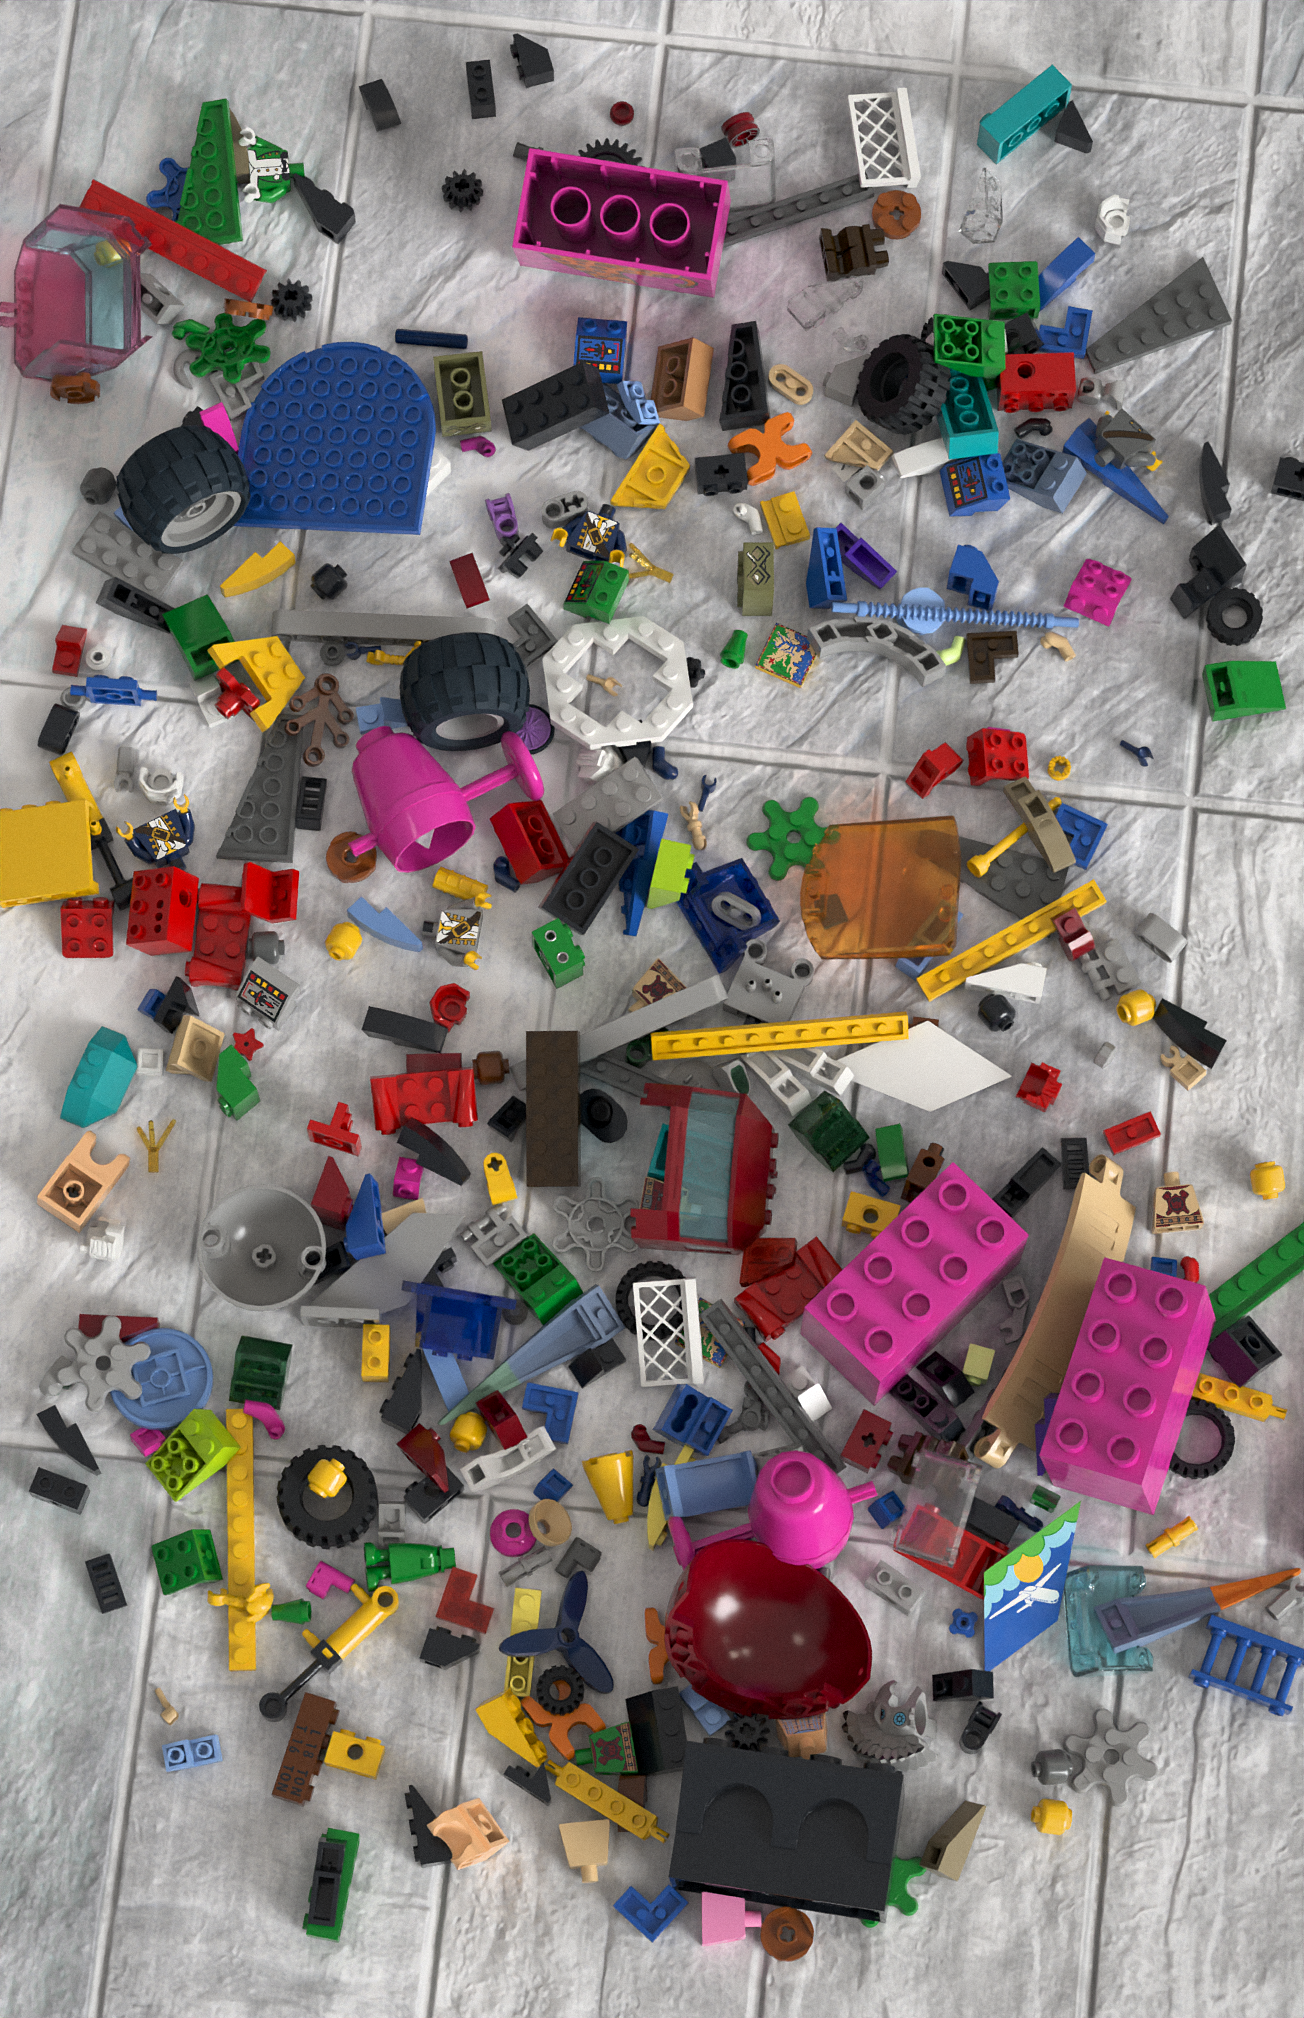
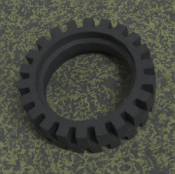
[615,1261,686,1340]
[1169,1399,1235,1479]

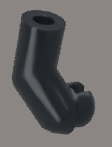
[843,1143,876,1175]

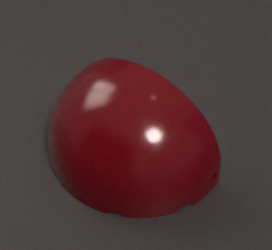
[664,1539,872,1720]

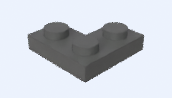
[507,604,558,668]

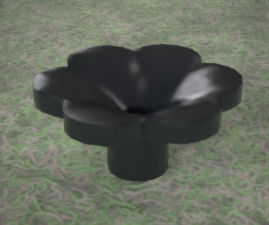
[686,657,705,688]

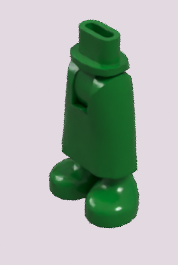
[364,1542,456,1592]

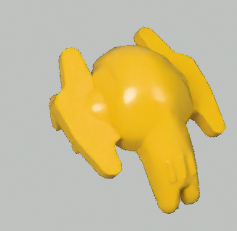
[366,641,421,666]
[207,1583,274,1623]

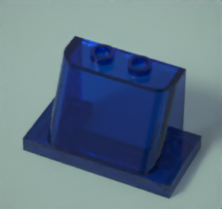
[676,858,780,974]
[401,1280,517,1361]

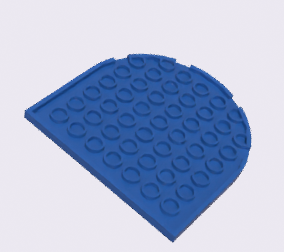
[234,342,436,535]

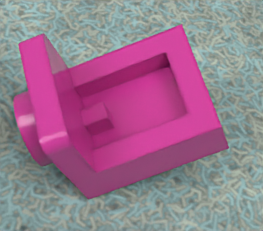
[393,1157,424,1200]

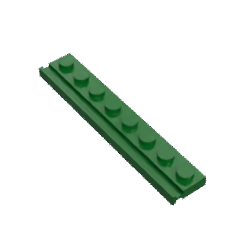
[1209,1222,1304,1343]

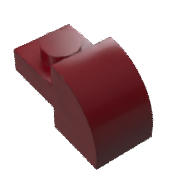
[1050,906,1095,962]

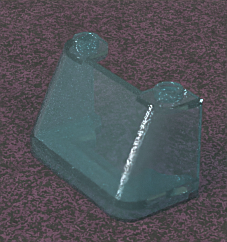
[1063,1565,1153,1677]

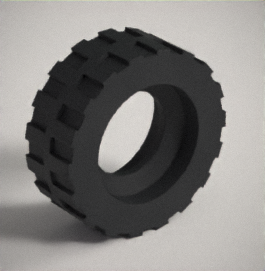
[1206,587,1263,646]

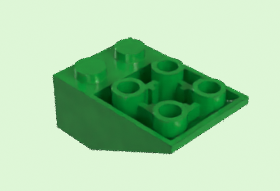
[933,314,1005,379]
[162,594,239,681]
[1202,661,1286,722]
[493,1233,583,1326]

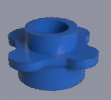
[949,1608,978,1638]

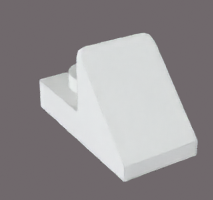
[189,674,233,728]
[782,1365,832,1422]

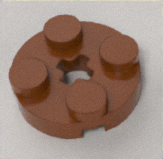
[872,190,921,240]
[223,298,274,320]
[50,372,100,404]
[326,831,377,883]
[760,1907,814,1962]

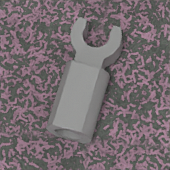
[114,747,136,792]
[1265,1577,1304,1621]

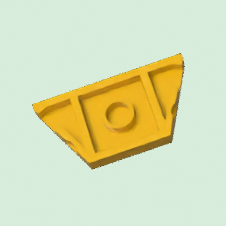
[610,423,690,509]

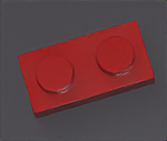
[1103,1111,1161,1156]

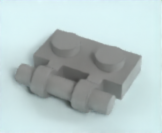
[1079,938,1141,1002]
[460,1203,528,1268]

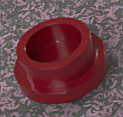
[610,101,634,126]

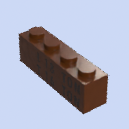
[272,1692,340,1807]

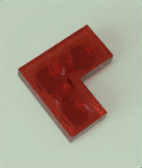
[435,1567,494,1635]

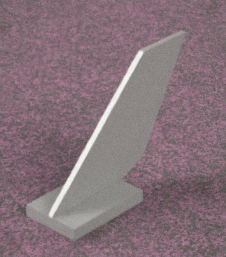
[300,1213,465,1329]

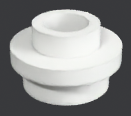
[86,646,111,671]

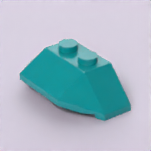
[60,1026,138,1128]

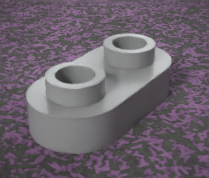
[712,892,761,931]

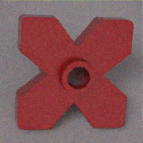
[214,667,260,722]

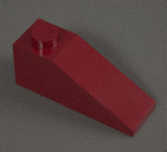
[78,1314,160,1343]
[396,1423,449,1493]

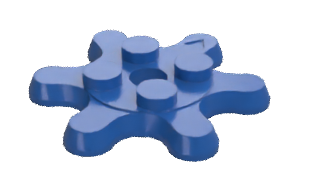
[146,158,190,222]

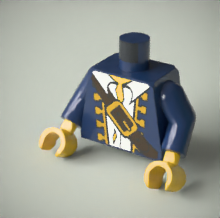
[550,504,627,568]
[116,794,195,871]

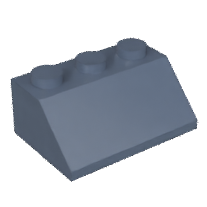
[579,383,659,460]

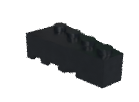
[719,321,771,431]

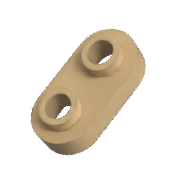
[768,364,813,405]

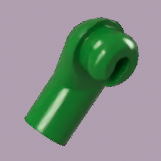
[172,319,210,340]

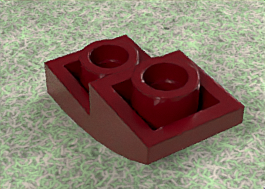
[449,552,490,609]
[406,1053,462,1073]

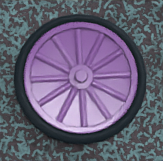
[516,704,555,755]

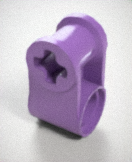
[485,493,518,541]

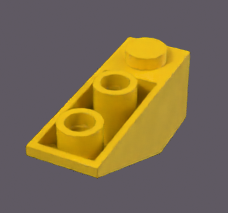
[475,1688,549,1768]

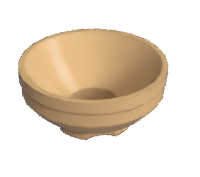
[529,1499,572,1547]

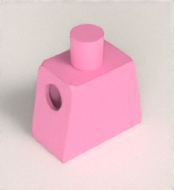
[701,1892,761,1946]

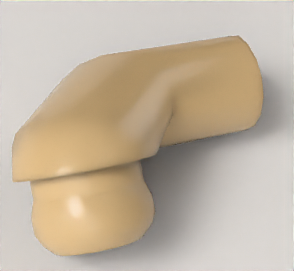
[1040,631,1076,662]

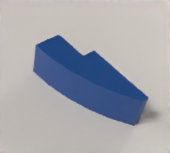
[1038,237,1096,311]

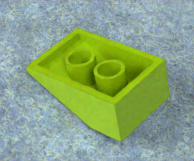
[647,838,695,909]

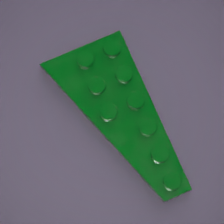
[176,98,243,245]

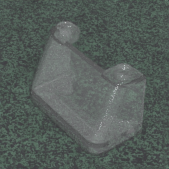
[889,1448,984,1568]

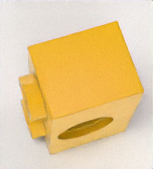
[841,1191,901,1239]
[361,1324,391,1382]
[324,1729,386,1780]

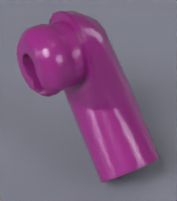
[460,436,496,457]

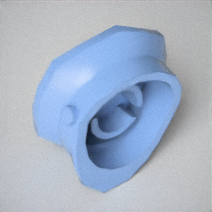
[895,588,945,635]

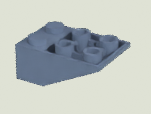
[1002,439,1087,514]

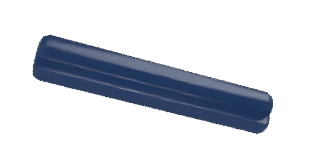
[395,329,468,349]

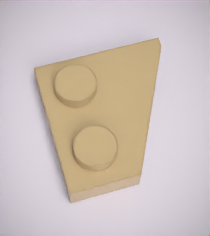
[824,420,894,470]

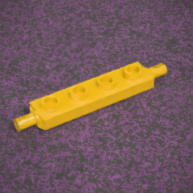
[1191,1373,1287,1422]
[545,1760,670,1844]

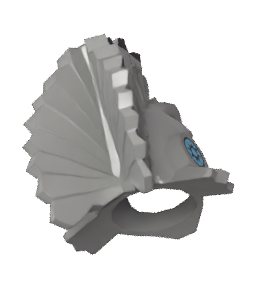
[842,1680,938,1772]

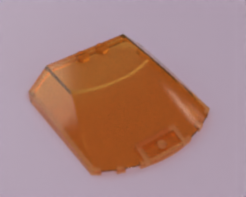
[800,815,961,959]

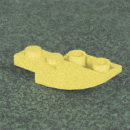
[647,1445,696,1551]
[504,1587,542,1697]

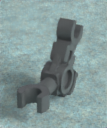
[717,1381,769,1444]

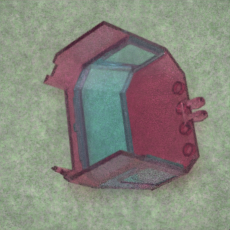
[0,204,153,382]

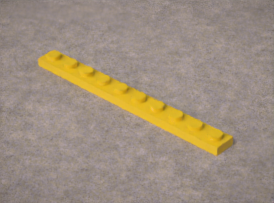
[650,1011,909,1060]
[226,1409,256,1672]

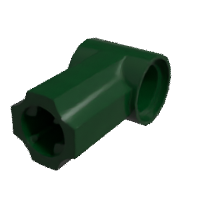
[625,1027,669,1069]

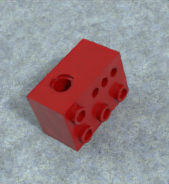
[996,352,1076,413]
[126,866,199,956]

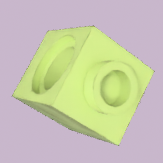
[962,1343,995,1386]

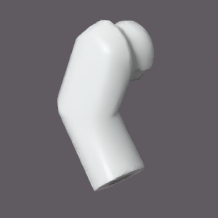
[733,503,763,535]

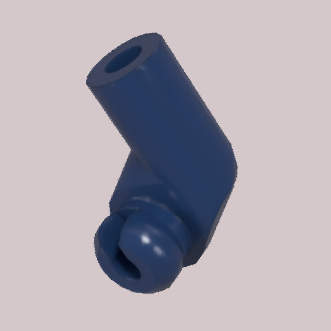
[652,746,678,780]
[493,856,521,893]

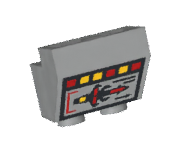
[235,957,301,1031]

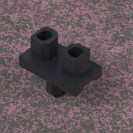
[498,533,543,579]

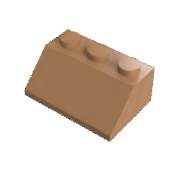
[651,337,714,421]

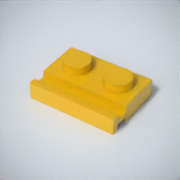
[760,491,810,549]

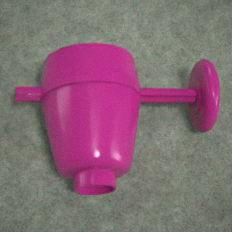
[348,726,544,873]
[668,1450,877,1570]

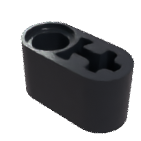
[37,703,80,756]

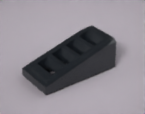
[295,776,327,831]
[1061,1138,1090,1189]
[85,1553,127,1614]

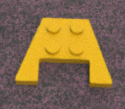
[207,636,305,732]

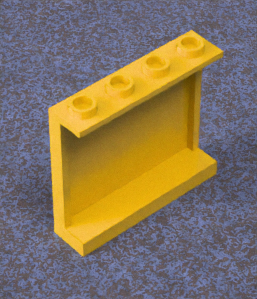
[0,797,99,908]

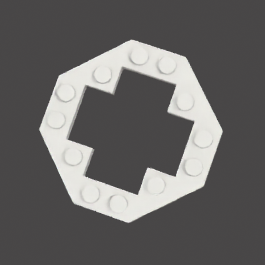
[542,616,693,750]

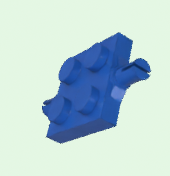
[70,675,157,706]

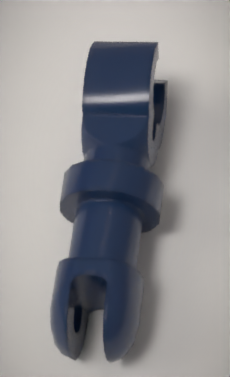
[636,1455,661,1507]
[994,1495,1043,1533]

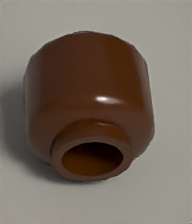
[472,1050,510,1085]

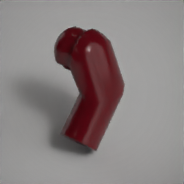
[631,1424,665,1455]

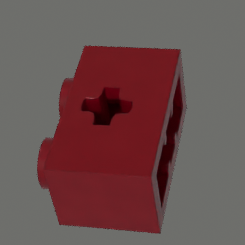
[475,1390,528,1450]
[840,1409,894,1474]

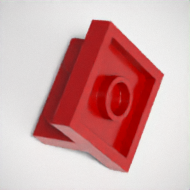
[307,1102,362,1157]

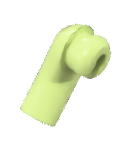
[936,636,966,666]

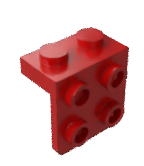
[966,728,1029,786]
[240,862,299,924]
[61,897,115,958]

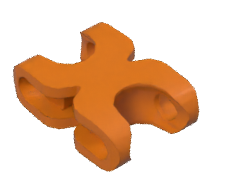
[727,412,813,486]
[645,1607,670,1685]
[520,1680,606,1761]

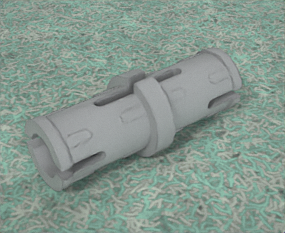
[498,1546,553,1587]

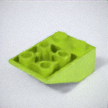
[145,1409,241,1502]

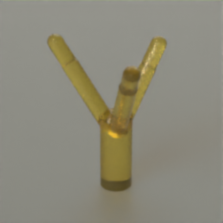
[629,543,674,583]
[137,1119,176,1173]

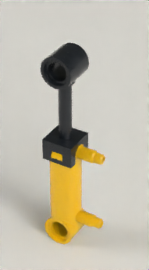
[49,751,133,911]
[259,1583,399,1722]

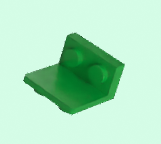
[988,261,1040,320]
[151,1529,223,1595]

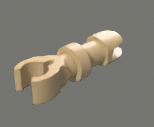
[680,801,707,850]

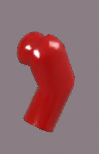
[1180,1256,1200,1283]
[758,1342,781,1375]

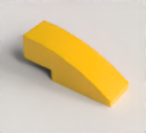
[220,542,296,598]

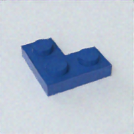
[1038,306,1093,359]
[1055,803,1108,870]
[522,1382,579,1445]
[613,1885,689,1943]

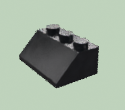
[625,1686,687,1777]

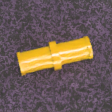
[1145,1516,1198,1559]

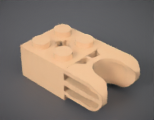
[37,1131,130,1233]
[427,1798,510,1870]

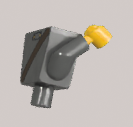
[1094,408,1163,471]

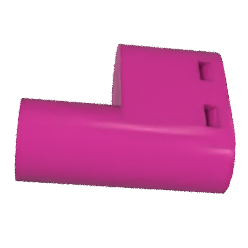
[306,1561,355,1599]

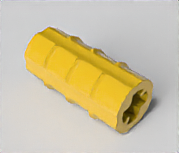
[432,867,488,900]

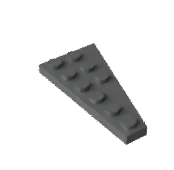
[915,827,1069,938]

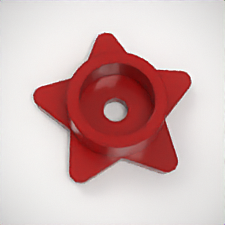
[233,1028,264,1061]

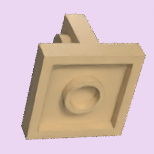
[166,1015,225,1082]

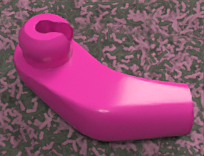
[243,1400,285,1440]

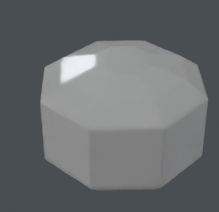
[1094,1042,1116,1068]

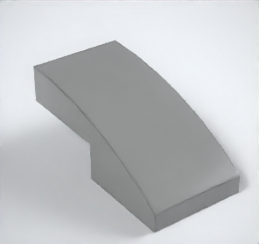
[378,1501,405,1549]

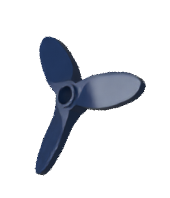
[499,1571,614,1694]

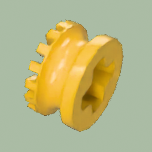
[1047,755,1071,781]

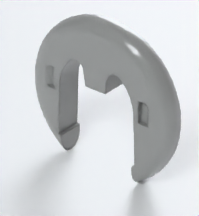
[173,348,218,389]

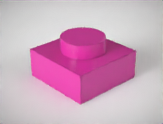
[130,1428,166,1457]

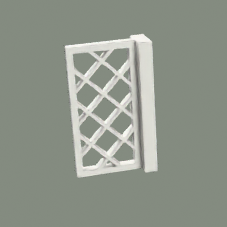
[847,88,921,188]
[633,1277,705,1387]

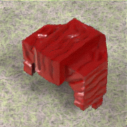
[429,983,470,1033]
[1016,1062,1062,1112]

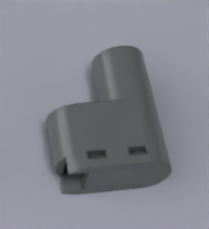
[555,1537,602,1579]

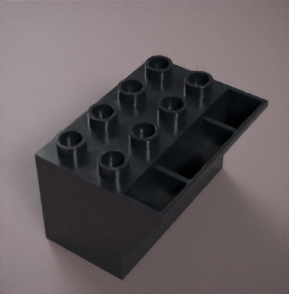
[668,1737,905,1923]

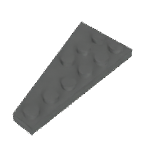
[1085,257,1232,374]
[216,714,304,863]

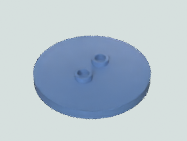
[110,1328,214,1431]

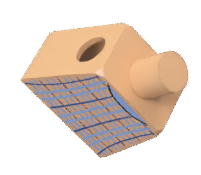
[775,1713,828,1760]

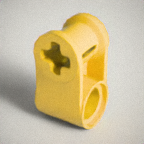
[483,1153,517,1205]

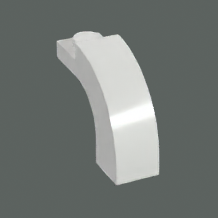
[460,1426,556,1492]

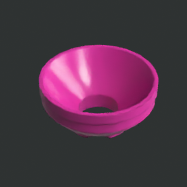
[490,1509,537,1557]

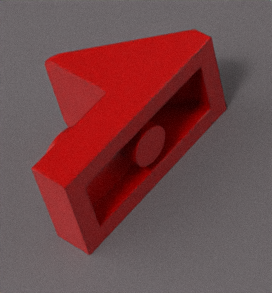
[52,625,87,677]

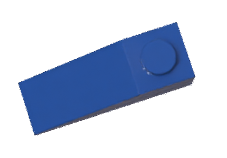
[806,527,847,609]
[344,1173,386,1260]

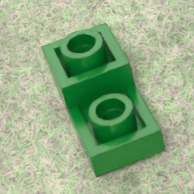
[875,1123,909,1182]

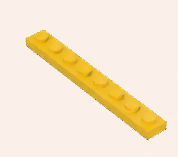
[916,879,1107,1002]

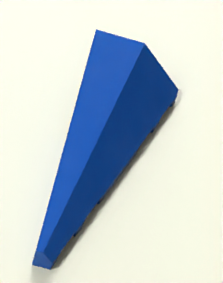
[1062,418,1169,524]
[615,810,668,936]

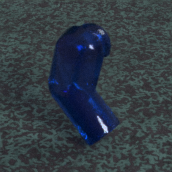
[862,1159,891,1197]

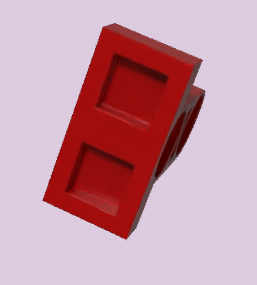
[905,742,964,799]

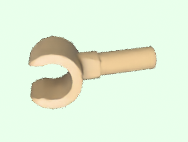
[586,674,622,696]
[155,1688,179,1725]

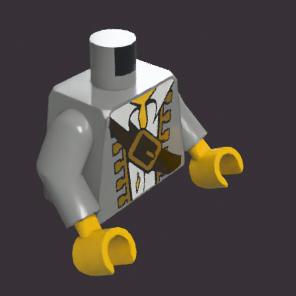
[422,891,492,970]

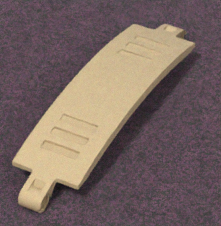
[974,1154,1136,1469]

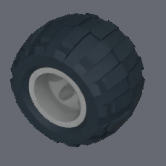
[116,425,251,554]
[399,632,530,751]

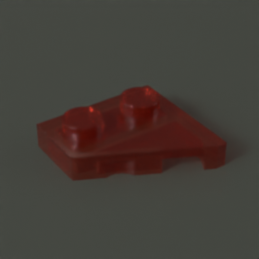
[739,1238,798,1287]

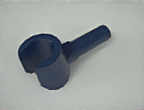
[345,642,381,660]
[1120,740,1154,767]
[698,775,717,812]

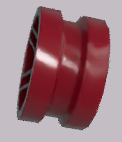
[721,112,760,148]

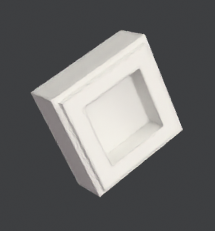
[136,1048,164,1076]

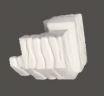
[1094,194,1130,245]
[576,745,625,786]
[138,767,184,806]
[80,1217,125,1262]

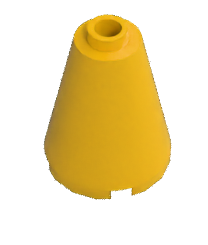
[582,1450,634,1524]

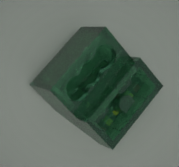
[788,1090,870,1173]
[229,1335,293,1410]

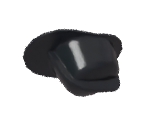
[580,1088,628,1143]

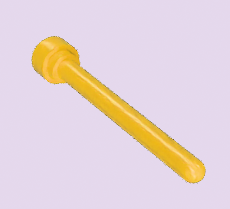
[967,797,1062,878]

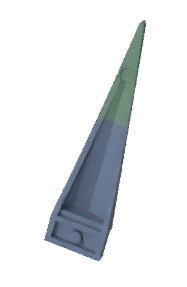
[437,1284,626,1425]

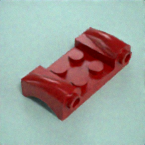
[185,883,251,991]
[370,1067,478,1135]
[734,1236,843,1343]
[893,1502,1010,1600]

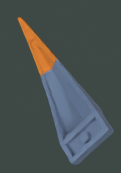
[1094,1568,1301,1654]

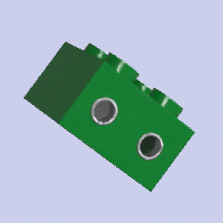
[531,918,585,989]

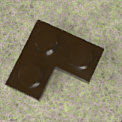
[966,631,1019,684]

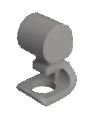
[1077,377,1126,410]

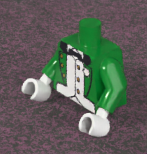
[239,128,305,204]

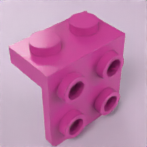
[1063,559,1131,627]

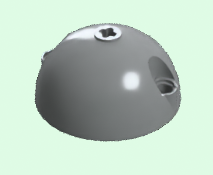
[197,1184,326,1312]

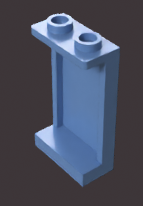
[655,1450,757,1521]

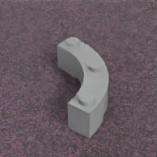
[807,617,946,687]

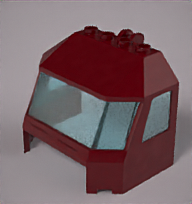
[630,1083,779,1256]

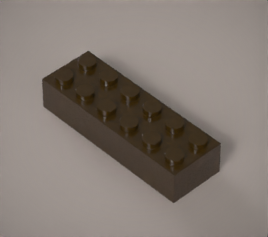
[526,1031,581,1187]

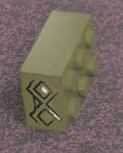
[433,351,492,437]
[737,542,774,616]

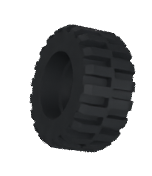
[856,334,951,435]
[276,1445,378,1550]

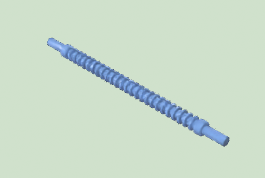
[831,601,1079,629]

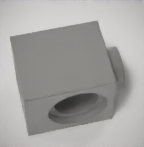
[845,465,885,510]

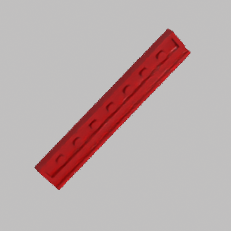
[78,179,267,302]

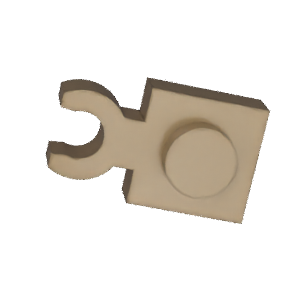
[1160,1045,1206,1091]

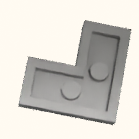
[209,362,264,420]

